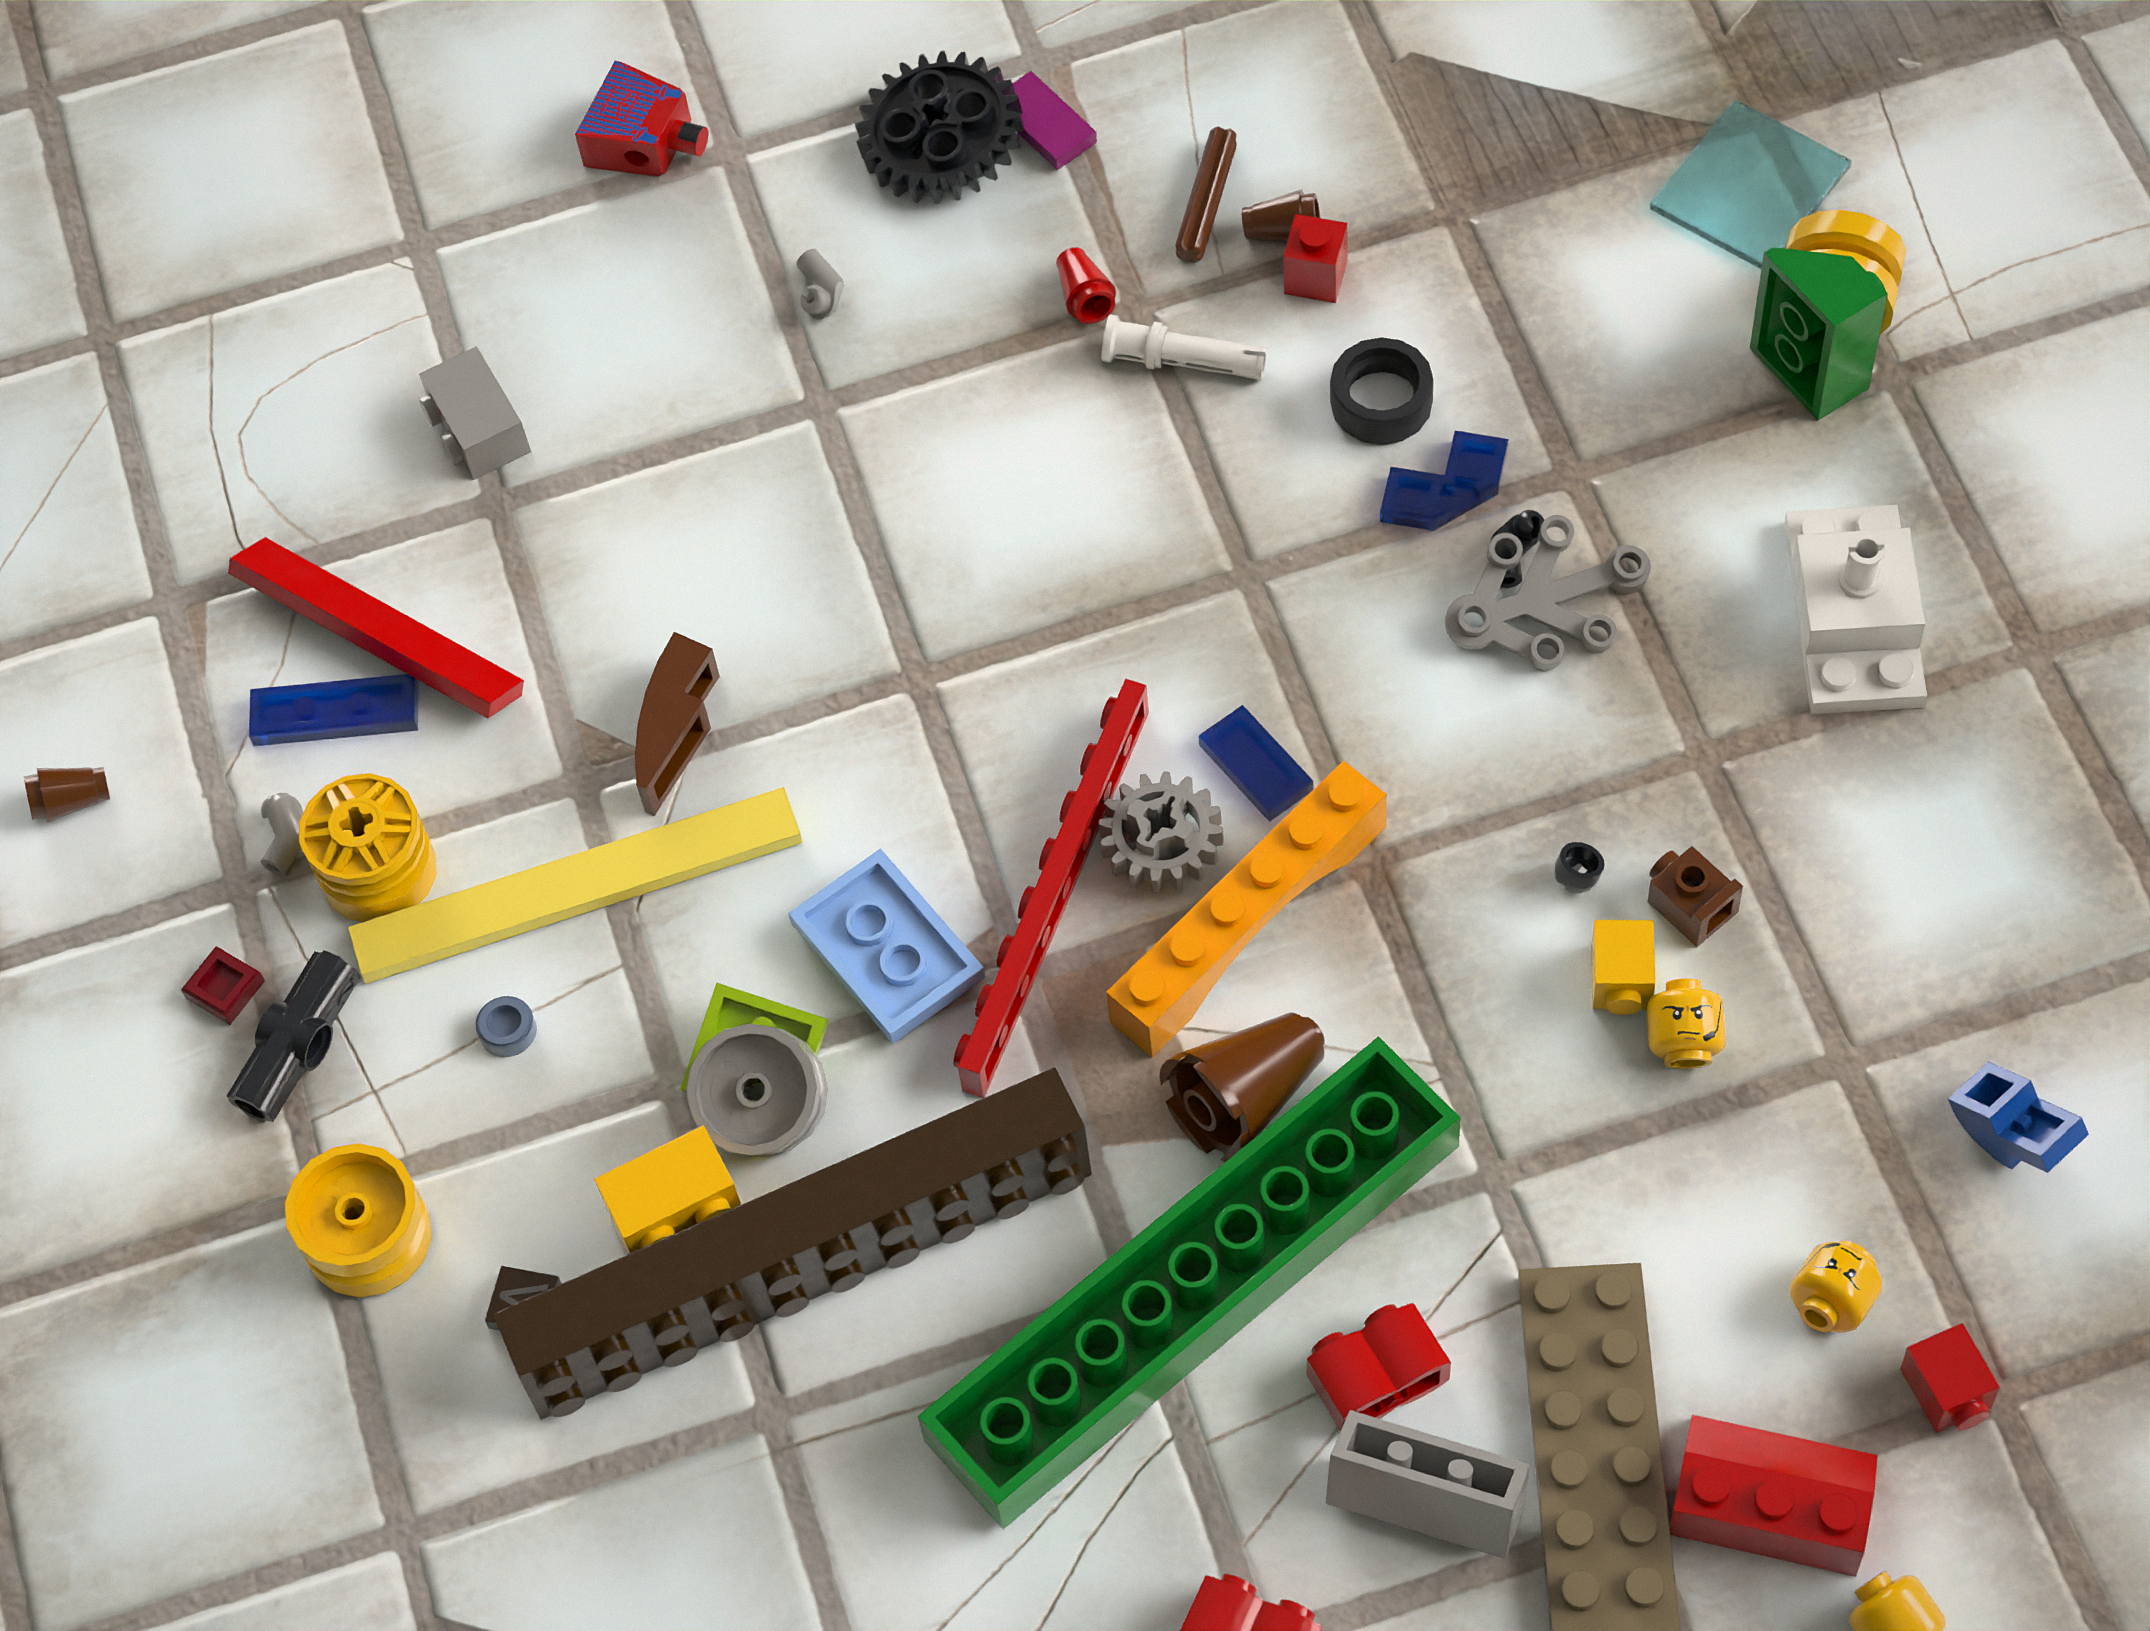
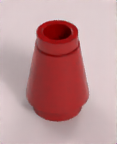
[1056,247,1116,324]

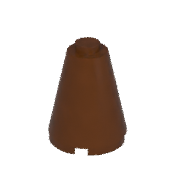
[1159,1012,1325,1162]

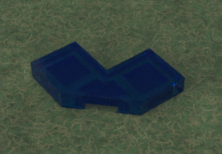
[1380,430,1509,531]

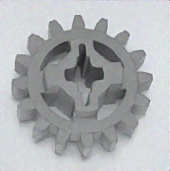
[1099,771,1224,894]

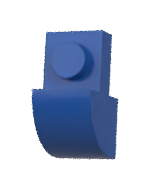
[1948,1061,2089,1173]

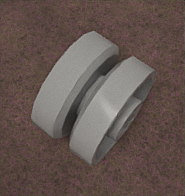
[686,1024,828,1156]

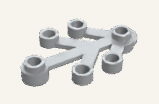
[1445,515,1651,671]

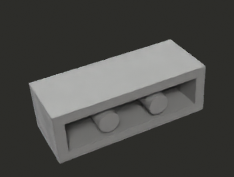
[1325,1410,1530,1559]

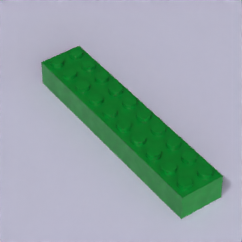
[917,1036,1461,1530]

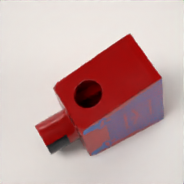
[575,60,709,177]

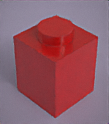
[1283,214,1348,303]
[1900,1323,2000,1433]

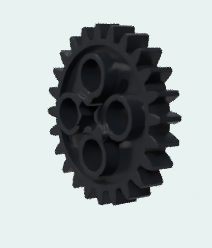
[855,51,1024,204]

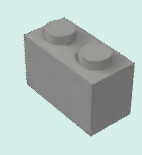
[418,346,531,480]

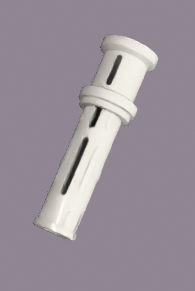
[1101,314,1267,381]

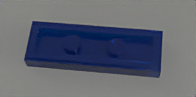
[249,674,418,746]

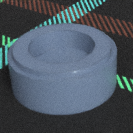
[476,996,537,1057]

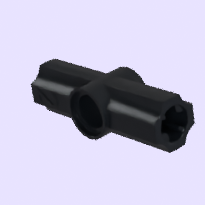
[226,950,361,1123]

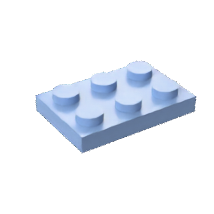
[788,848,986,1044]

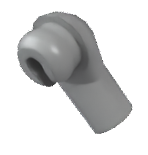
[797,249,844,319]
[260,793,303,876]

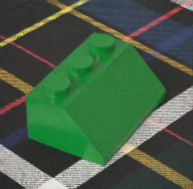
[1749,247,1888,421]

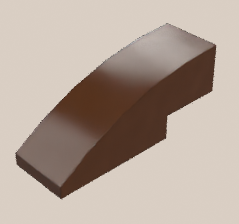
[635,632,720,816]

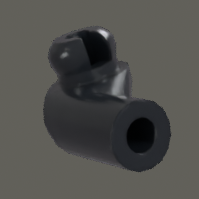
[1490,510,1544,588]

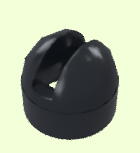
[1555,842,1605,893]

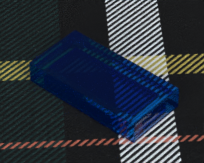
[1198,705,1314,822]

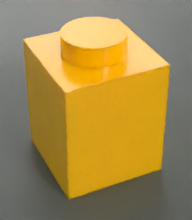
[1591,920,1655,1015]

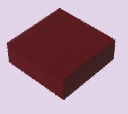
[181,946,265,1025]

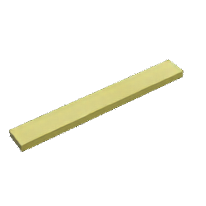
[348,787,803,984]

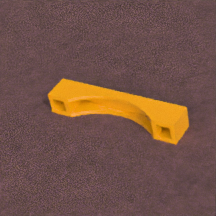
[1106,760,1387,1058]

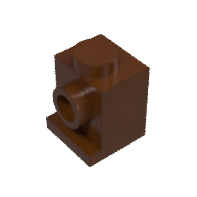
[1647,846,1743,947]

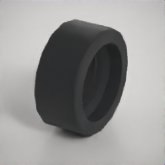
[1330,337,1434,445]

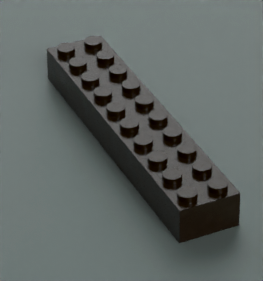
[493,1067,1092,1420]

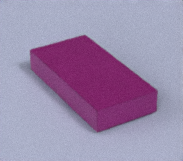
[1012,71,1097,170]

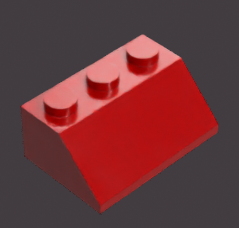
[1670,1415,1878,1577]

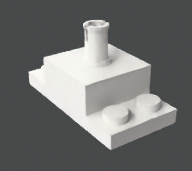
[1784,504,1927,714]

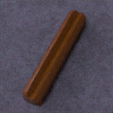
[1175,126,1237,263]

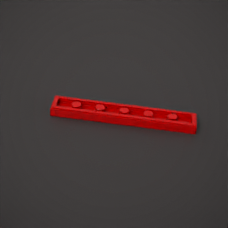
[228,537,524,718]

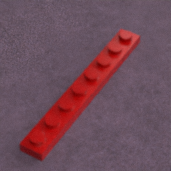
[953,678,1149,1098]

